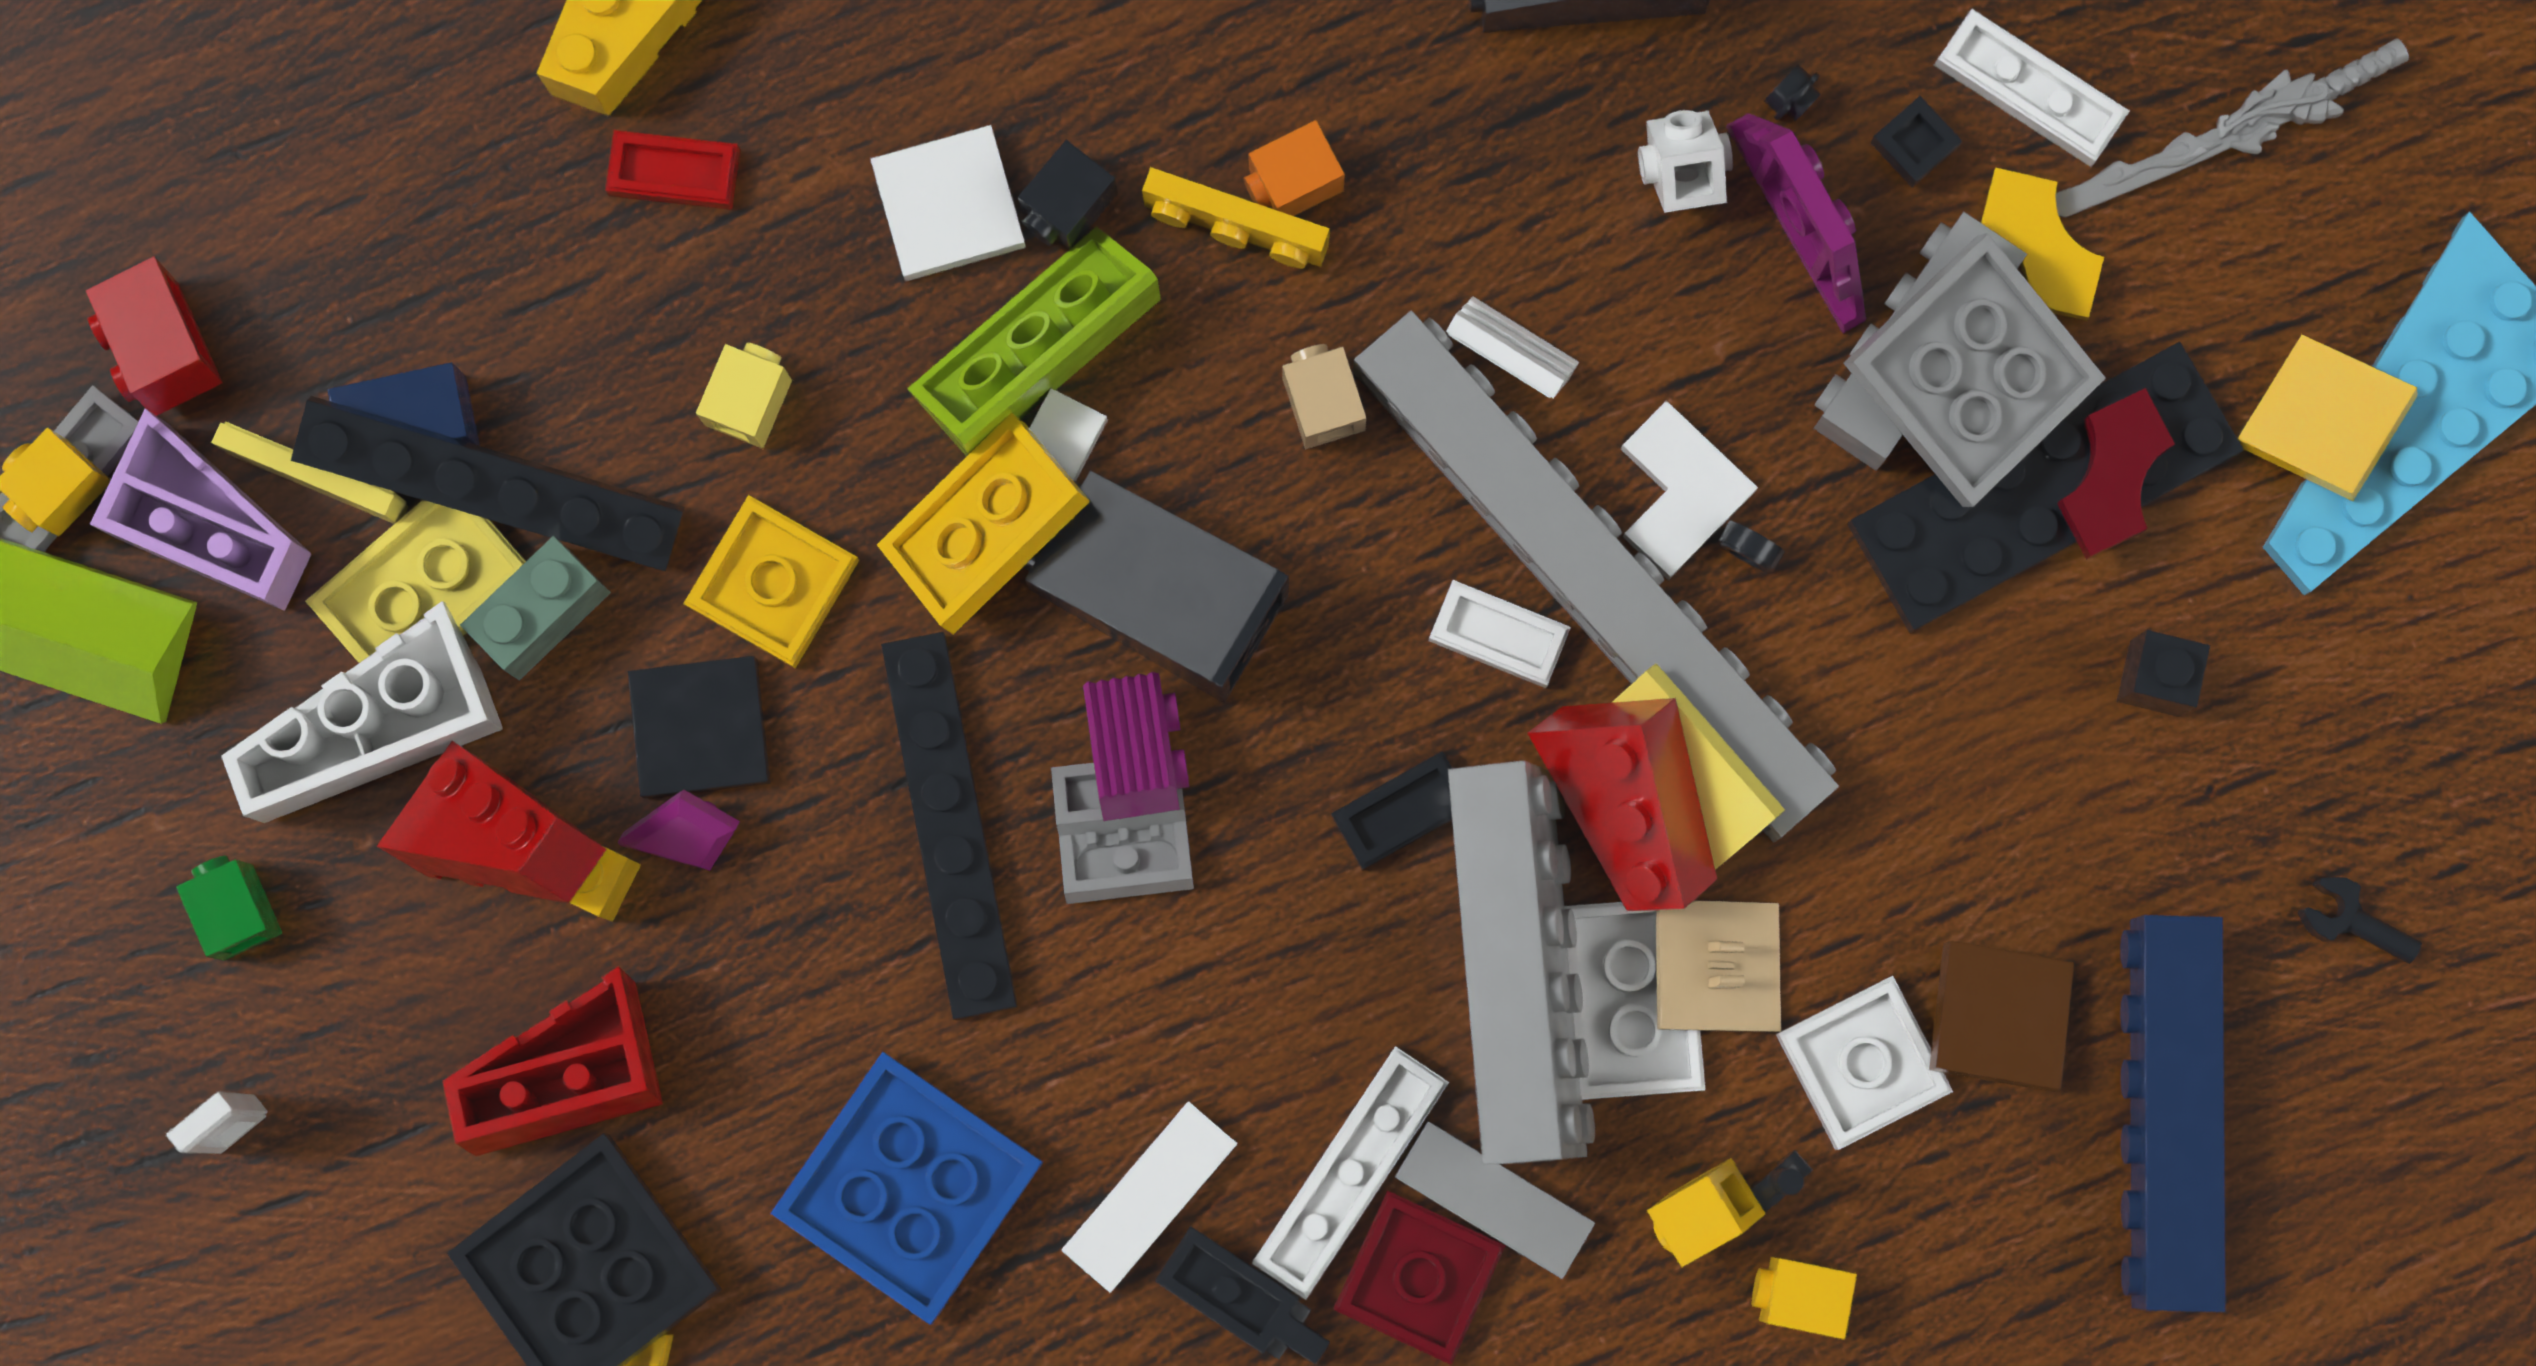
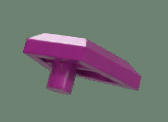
[618,789,740,871]

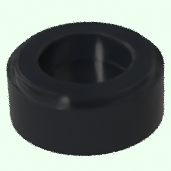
[1718,521,1785,573]

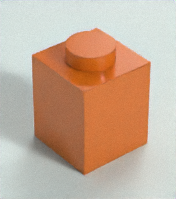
[1243,120,1345,216]

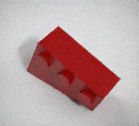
[1527,698,1717,911]
[377,740,607,903]

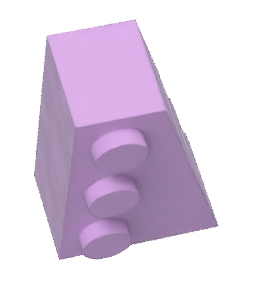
[90,408,311,611]

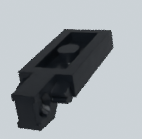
[1155,1226,1330,1365]

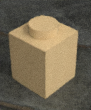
[1282,344,1366,449]

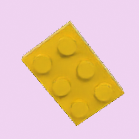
[877,413,1090,635]

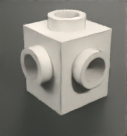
[1638,110,1733,213]

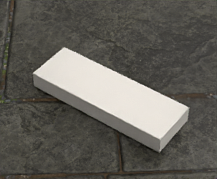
[1935,9,2129,167]
[1062,1101,1237,1293]

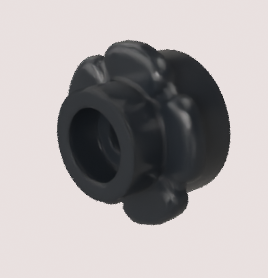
[1764,64,1821,122]

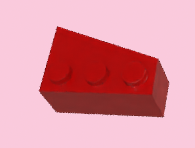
[443,966,663,1156]

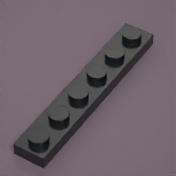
[290,396,685,571]
[881,631,1018,1020]

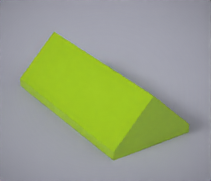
[907,227,1161,457]
[0,538,197,724]

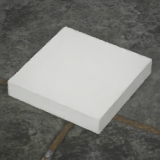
[871,125,1026,281]
[1776,976,1953,1150]

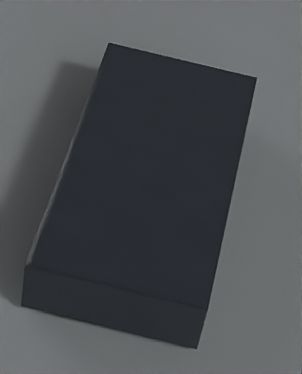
[1331,751,1452,871]

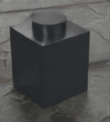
[1018,140,1118,250]
[2117,630,2210,717]

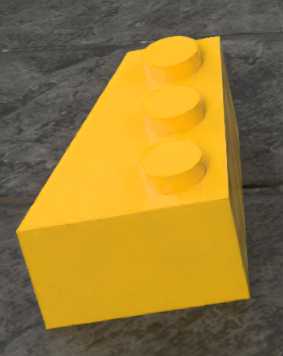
[537,0,702,116]

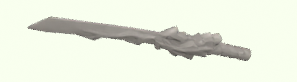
[2056,39,2409,218]

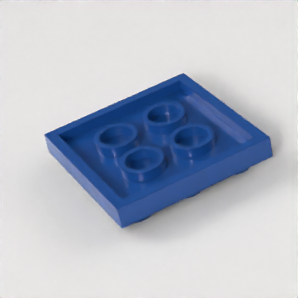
[770,1051,1043,1325]

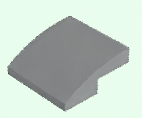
[1051,763,1194,904]

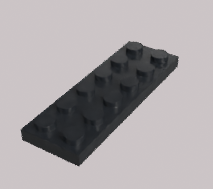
[1847,341,2244,633]

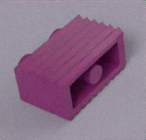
[1083,672,1189,822]

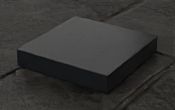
[628,656,770,799]

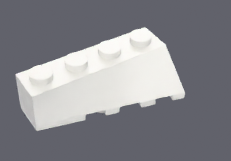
[221,601,503,823]

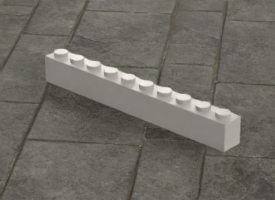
[1353,310,1839,843]

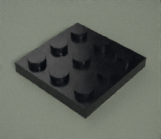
[447,1133,722,1366]

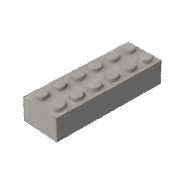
[1448,761,1595,1165]

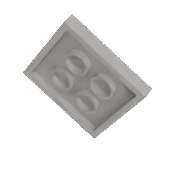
[1844,233,2106,507]

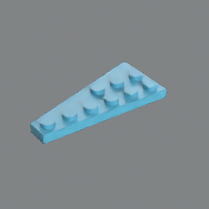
[2263,212,2536,595]

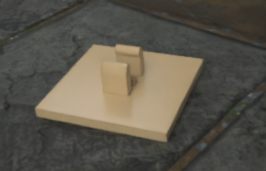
[1656,901,1781,1032]

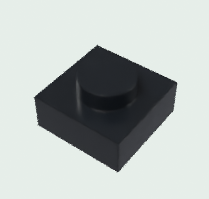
[1870,96,1962,188]

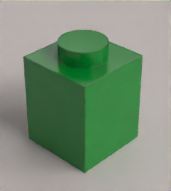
[176,856,283,961]

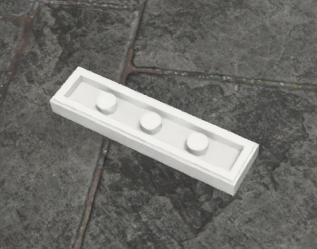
[1252,1046,1449,1300]

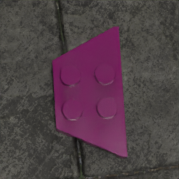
[1726,113,1866,333]

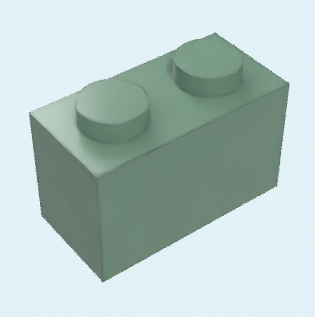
[460,536,611,681]

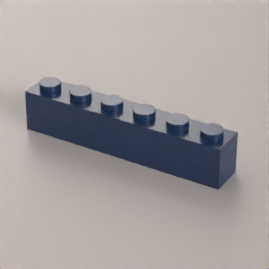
[2120,915,2225,1312]

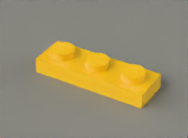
[1142,167,1330,269]

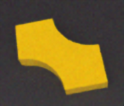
[1981,167,2104,321]

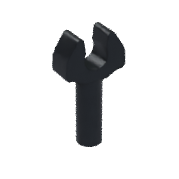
[2298,877,2422,964]
[1750,1150,1812,1212]

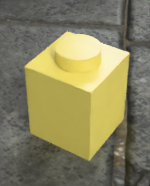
[696,343,792,449]

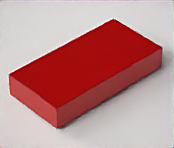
[605,130,740,210]

